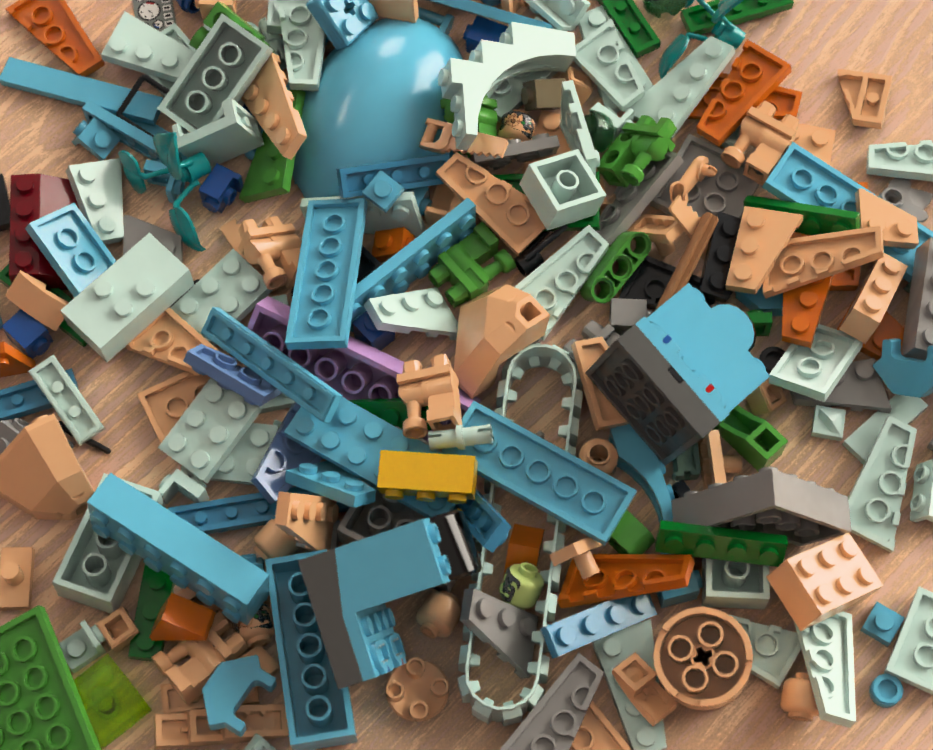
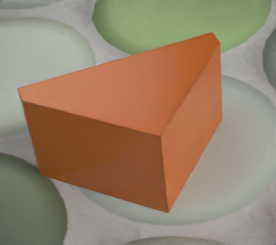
[503,523,545,577]
[149,593,216,641]

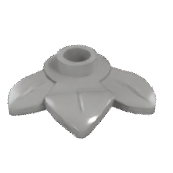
[878,178,933,223]

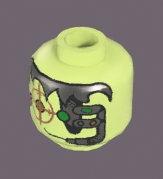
[499,562,544,610]

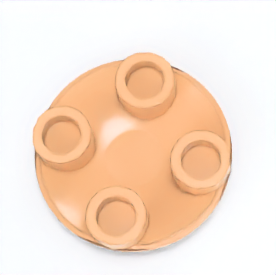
[385,657,449,722]

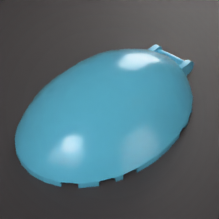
[292,7,464,198]

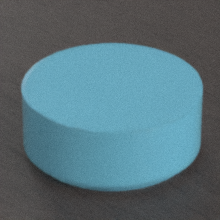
[869,674,903,708]

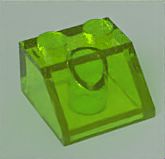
[74,654,152,750]

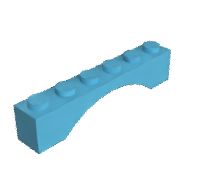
[608,424,703,608]

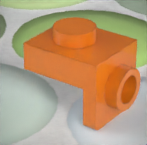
[372,227,417,262]

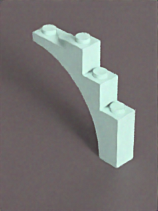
[438,22,576,151]

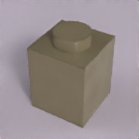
[521,78,566,111]

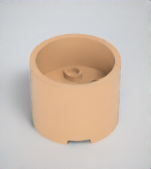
[653,607,753,711]

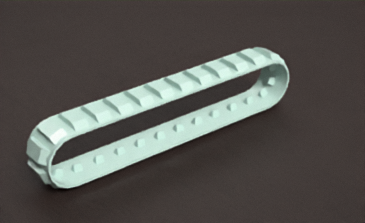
[458,343,583,727]

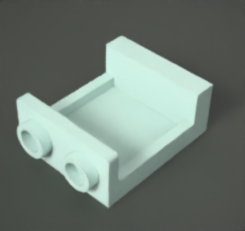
[172,98,264,168]

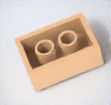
[766,533,884,631]

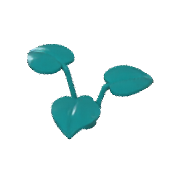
[659,0,746,79]
[118,132,211,251]

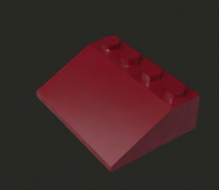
[9,174,80,291]

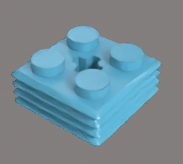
[306,0,379,50]

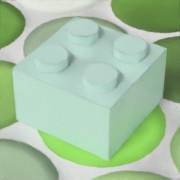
[519,149,606,231]
[702,558,770,610]

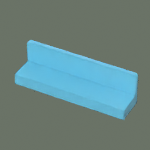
[82,100,187,162]

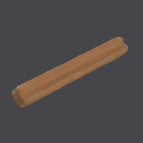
[656,212,719,310]

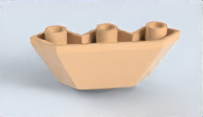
[453,284,550,399]
[0,413,94,520]

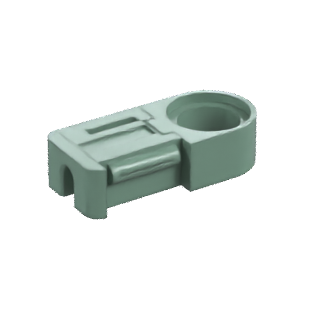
[672,442,701,481]

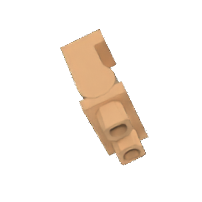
[720,101,799,186]
[238,216,301,290]
[396,354,462,439]
[151,611,248,706]

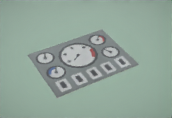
[132,0,176,31]

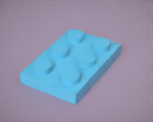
[25,203,116,298]

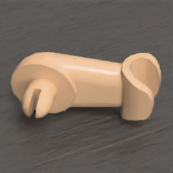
[670,156,718,203]

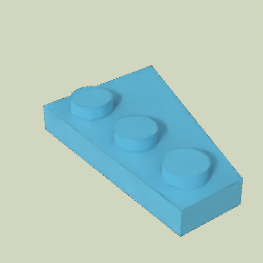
[285,460,376,508]

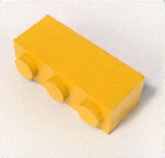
[377,450,478,504]

